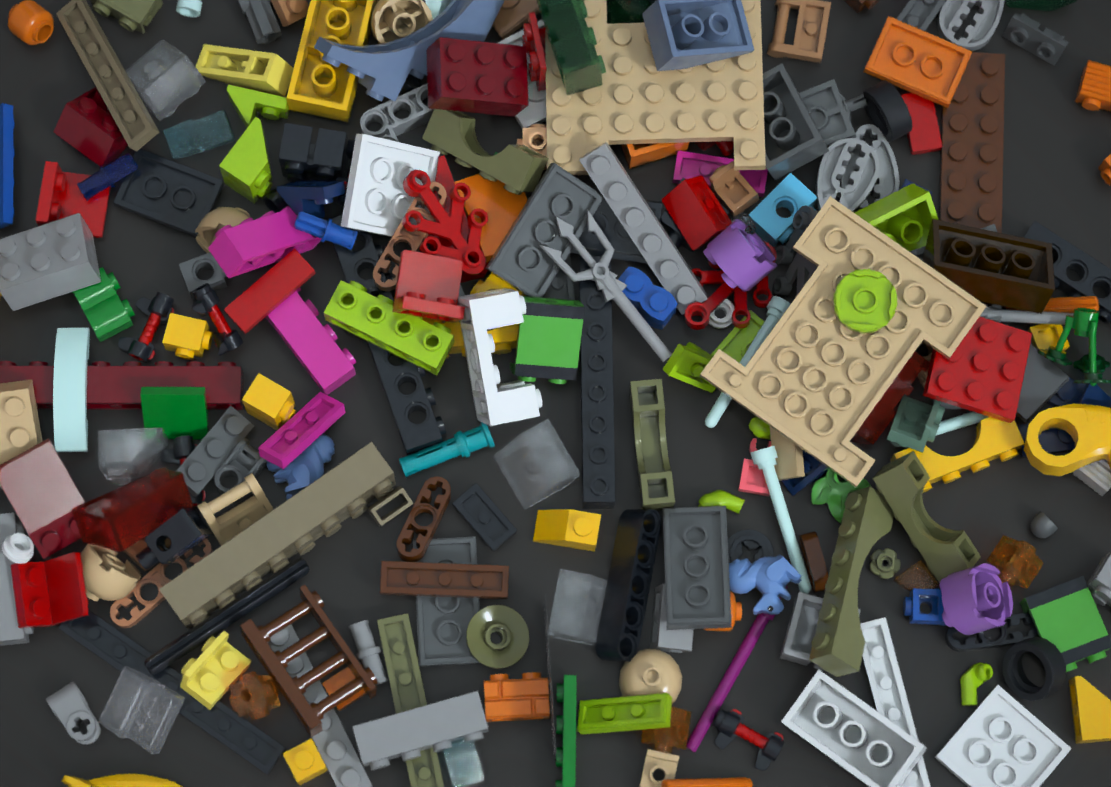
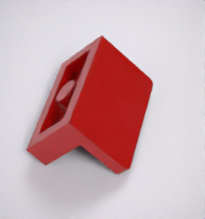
[662,175,732,250]

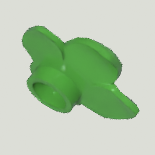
[811,468,871,523]

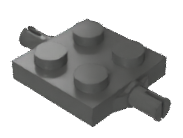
[799,79,868,147]

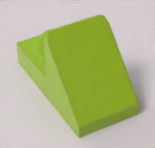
[227,84,289,128]
[662,342,716,393]

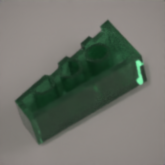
[536,0,606,96]

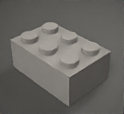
[0,213,101,311]

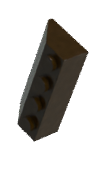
[923,219,1055,314]

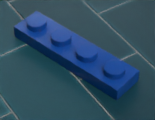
[0,103,15,229]

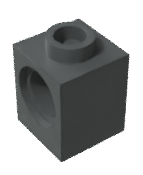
[179,252,227,300]

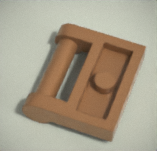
[767,0,831,63]

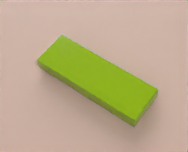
[577,693,672,734]

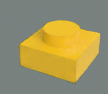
[1028,324,1070,351]

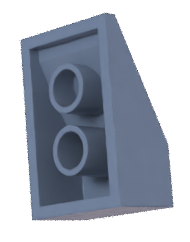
[642,0,754,71]

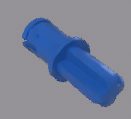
[294,211,358,250]

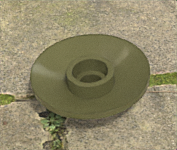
[466,605,529,669]

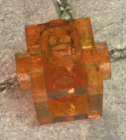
[987,535,1044,589]
[229,671,281,721]
[641,706,692,754]

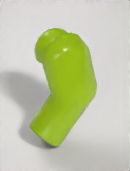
[698,490,745,514]
[960,662,993,706]

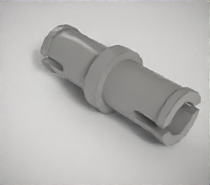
[348,620,388,685]

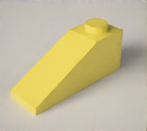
[194,44,294,97]

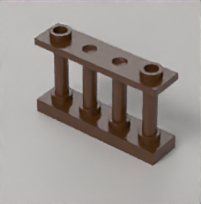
[240,585,378,738]

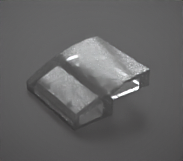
[98,666,185,755]

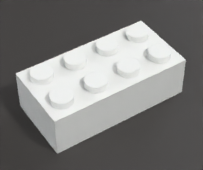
[781,669,927,787]

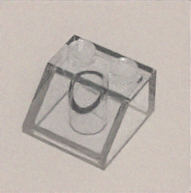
[125,39,206,121]
[493,419,580,510]
[98,428,169,485]
[548,569,608,646]

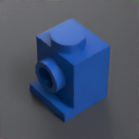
[903,588,947,626]

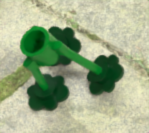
[1037,308,1111,386]

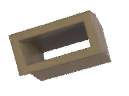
[367,486,414,528]

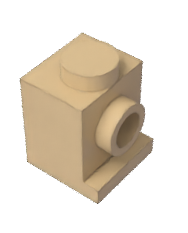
[639,749,679,787]

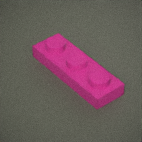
[672,150,768,197]
[258,391,346,470]

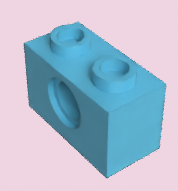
[746,172,818,247]

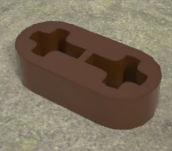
[799,531,829,593]

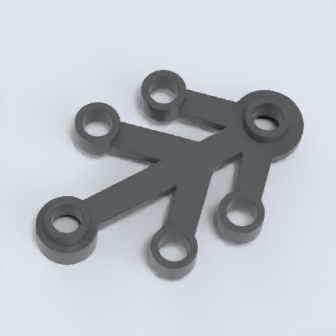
[773,206,818,296]

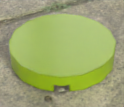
[833,269,898,333]

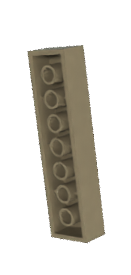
[159,442,396,630]

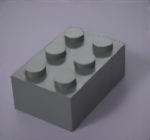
[763,63,829,180]

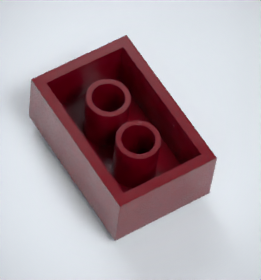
[427,37,529,117]

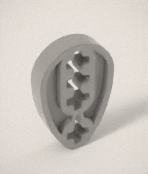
[937,0,1004,52]
[840,124,900,211]
[816,138,880,212]

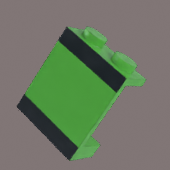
[510,296,585,384]
[1019,576,1111,673]

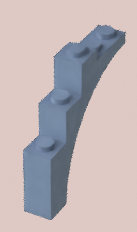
[314,0,505,102]

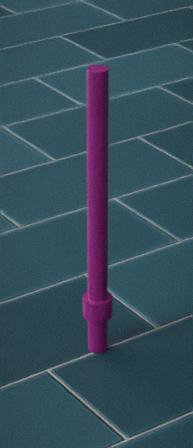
[684,586,787,753]

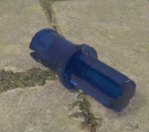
[77,154,138,201]

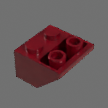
[53,87,128,168]

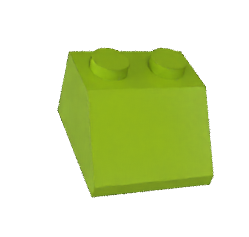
[219,117,273,204]

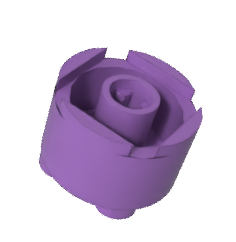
[703,219,777,292]
[940,563,1013,635]

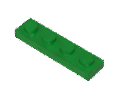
[555,675,577,787]

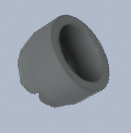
[1031,511,1058,538]

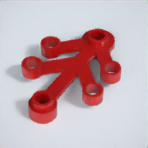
[402,170,488,276]
[685,241,776,330]

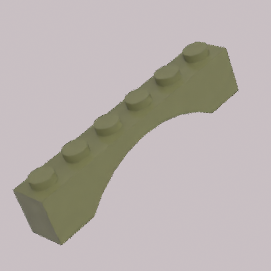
[809,486,894,677]

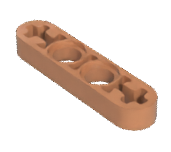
[373,181,447,291]
[110,539,213,629]

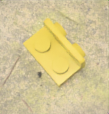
[180,631,252,710]

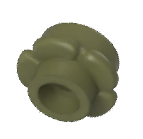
[869,548,901,579]

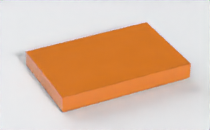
[864,16,972,108]
[454,174,528,262]

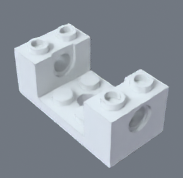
[457,288,542,426]

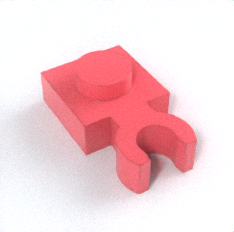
[738,438,771,496]

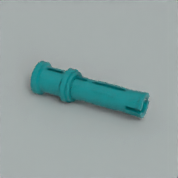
[399,422,495,477]

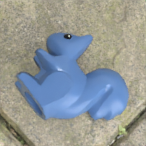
[266,433,335,500]
[729,555,802,615]

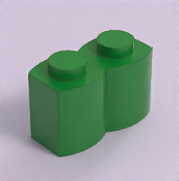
[73,267,135,342]

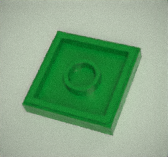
[140,387,209,439]

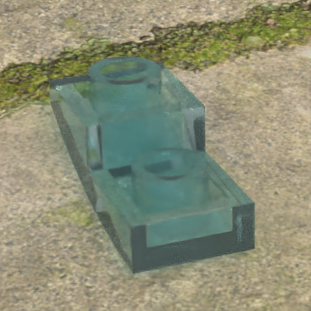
[163,109,236,159]
[443,739,484,787]

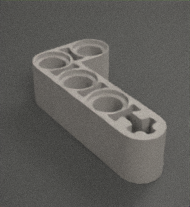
[360,83,434,142]

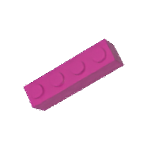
[208,205,321,278]
[266,288,357,395]

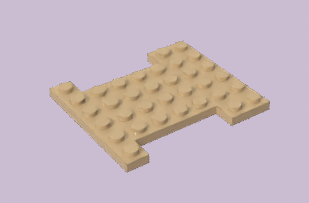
[545,0,766,175]
[700,196,987,487]

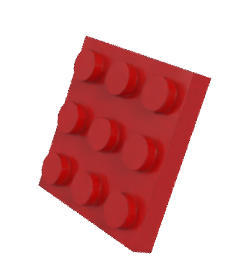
[923,317,1032,423]

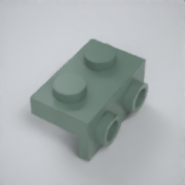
[887,395,945,453]

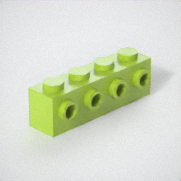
[324,280,454,375]

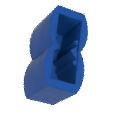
[618,266,678,330]

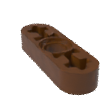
[397,476,451,562]

